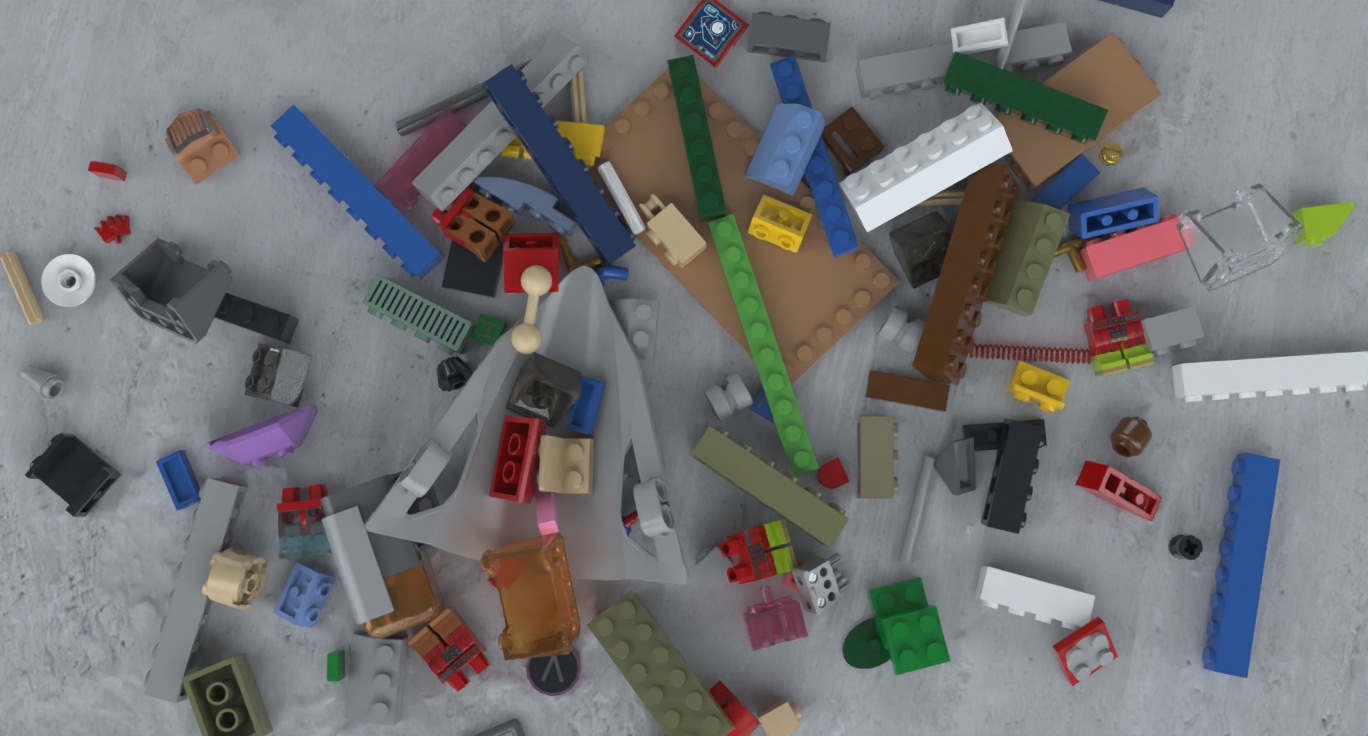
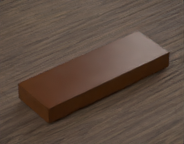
[865,370,950,412]

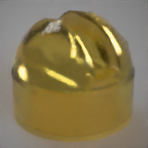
[1099,144,1123,166]

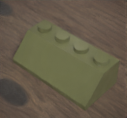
[986,200,1070,317]

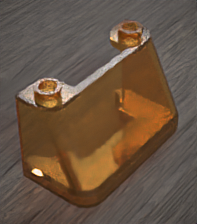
[481,532,581,661]

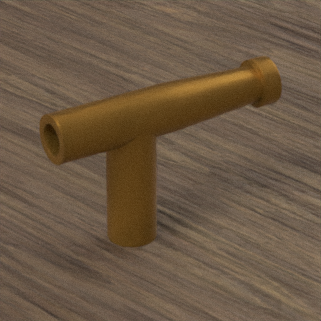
[1054,234,1103,273]
[559,237,602,274]

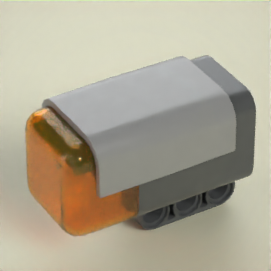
[320,470,444,639]

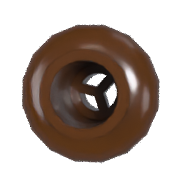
[1110,417,1152,457]

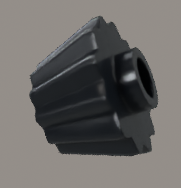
[437,356,474,392]

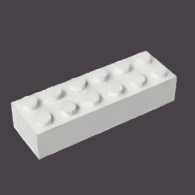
[839,103,1013,232]

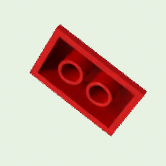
[489,416,547,504]

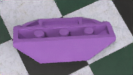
[206,404,318,468]

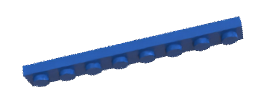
[770,55,860,258]

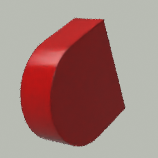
[817,457,850,489]

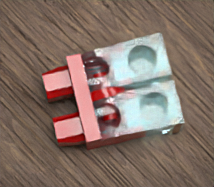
[277,484,332,559]

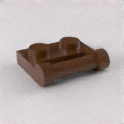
[821,107,884,176]

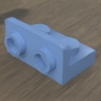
[273,562,335,628]

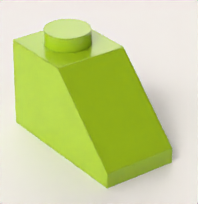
[1289,202,1355,247]

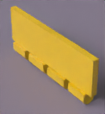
[501,120,606,166]

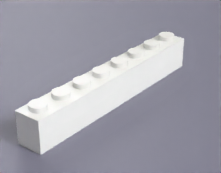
[1172,351,1368,402]

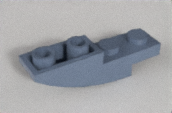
[474,177,576,236]

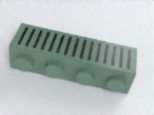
[362,274,475,356]

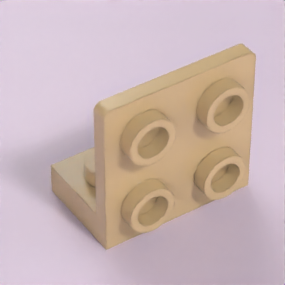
[537,435,594,494]

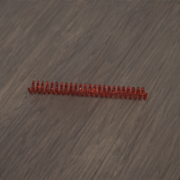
[967,343,1091,365]

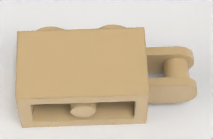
[639,194,707,268]

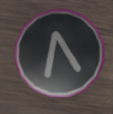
[526,639,581,696]

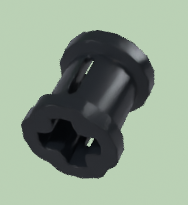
[1168,535,1203,560]

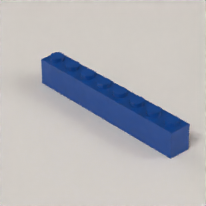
[271,104,444,280]
[1202,453,1280,678]

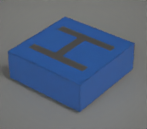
[750,388,774,423]

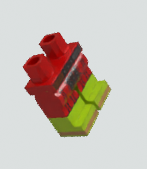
[1083,299,1155,377]
[719,518,798,585]

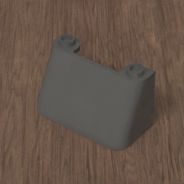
[110,238,232,344]

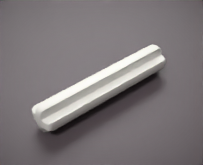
[598,162,645,235]

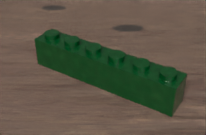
[940,51,1108,145]
[667,55,726,222]

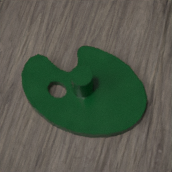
[842,618,890,669]

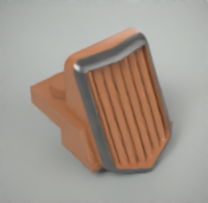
[165,108,241,184]

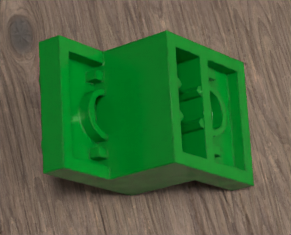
[867,577,951,675]

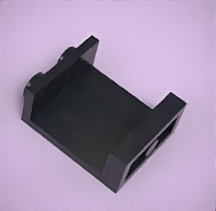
[25,433,121,517]

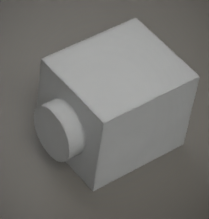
[696,546,734,590]

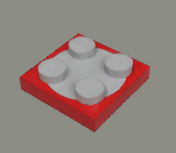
[1052,616,1118,686]

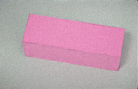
[534,487,559,536]

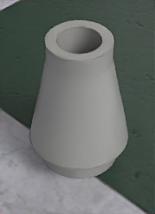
[21,365,64,399]

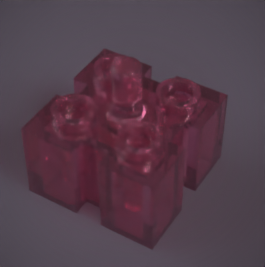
[742,585,808,650]

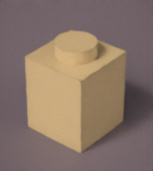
[757,698,802,736]

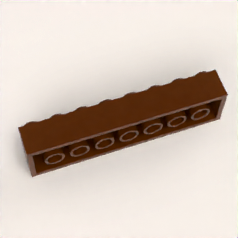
[912,163,1019,386]

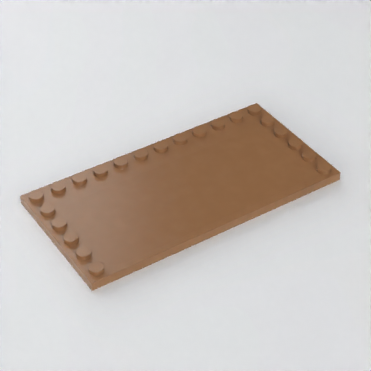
[587,69,900,385]

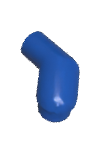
[595,265,629,287]

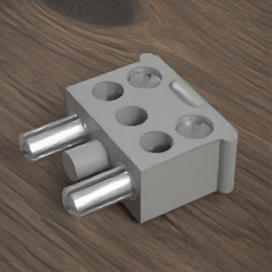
[792,553,850,616]

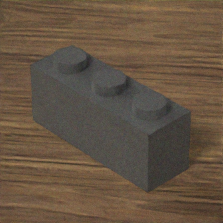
[747,11,831,62]

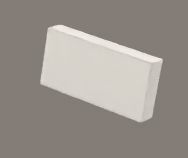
[951,17,1009,55]

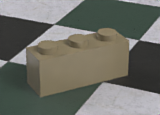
[857,416,898,499]

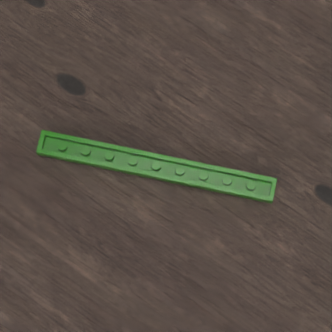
[708,214,820,477]

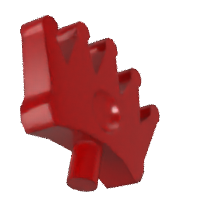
[94,214,131,244]

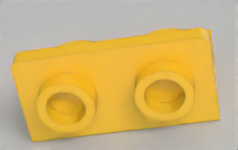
[748,194,813,253]
[1006,361,1070,413]

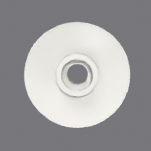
[41,254,96,307]

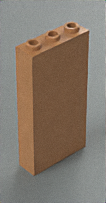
[995,32,1162,192]

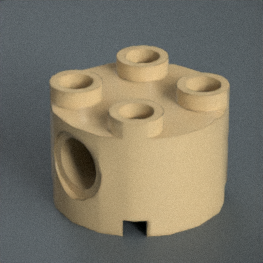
[202,548,267,611]

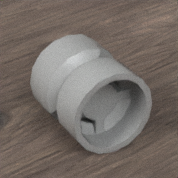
[877,305,925,354]
[703,373,753,422]

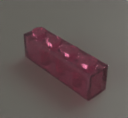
[374,108,467,212]

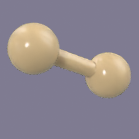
[511,265,552,354]

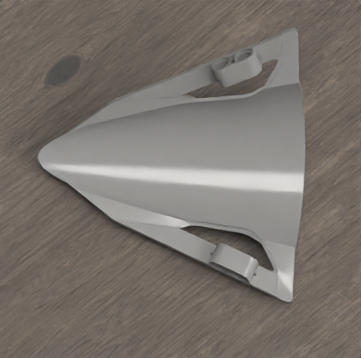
[365,266,690,585]

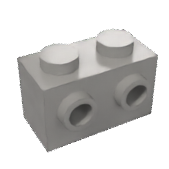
[1140,306,1205,356]

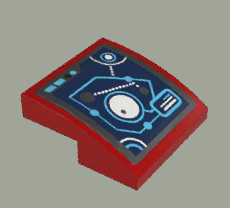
[674,0,749,68]

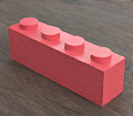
[1079,214,1198,282]

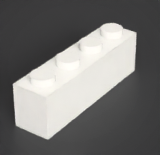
[974,566,1095,631]

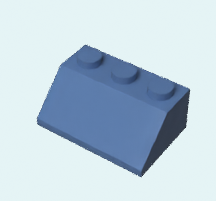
[745,104,826,196]

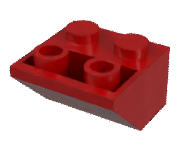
[503,232,561,293]

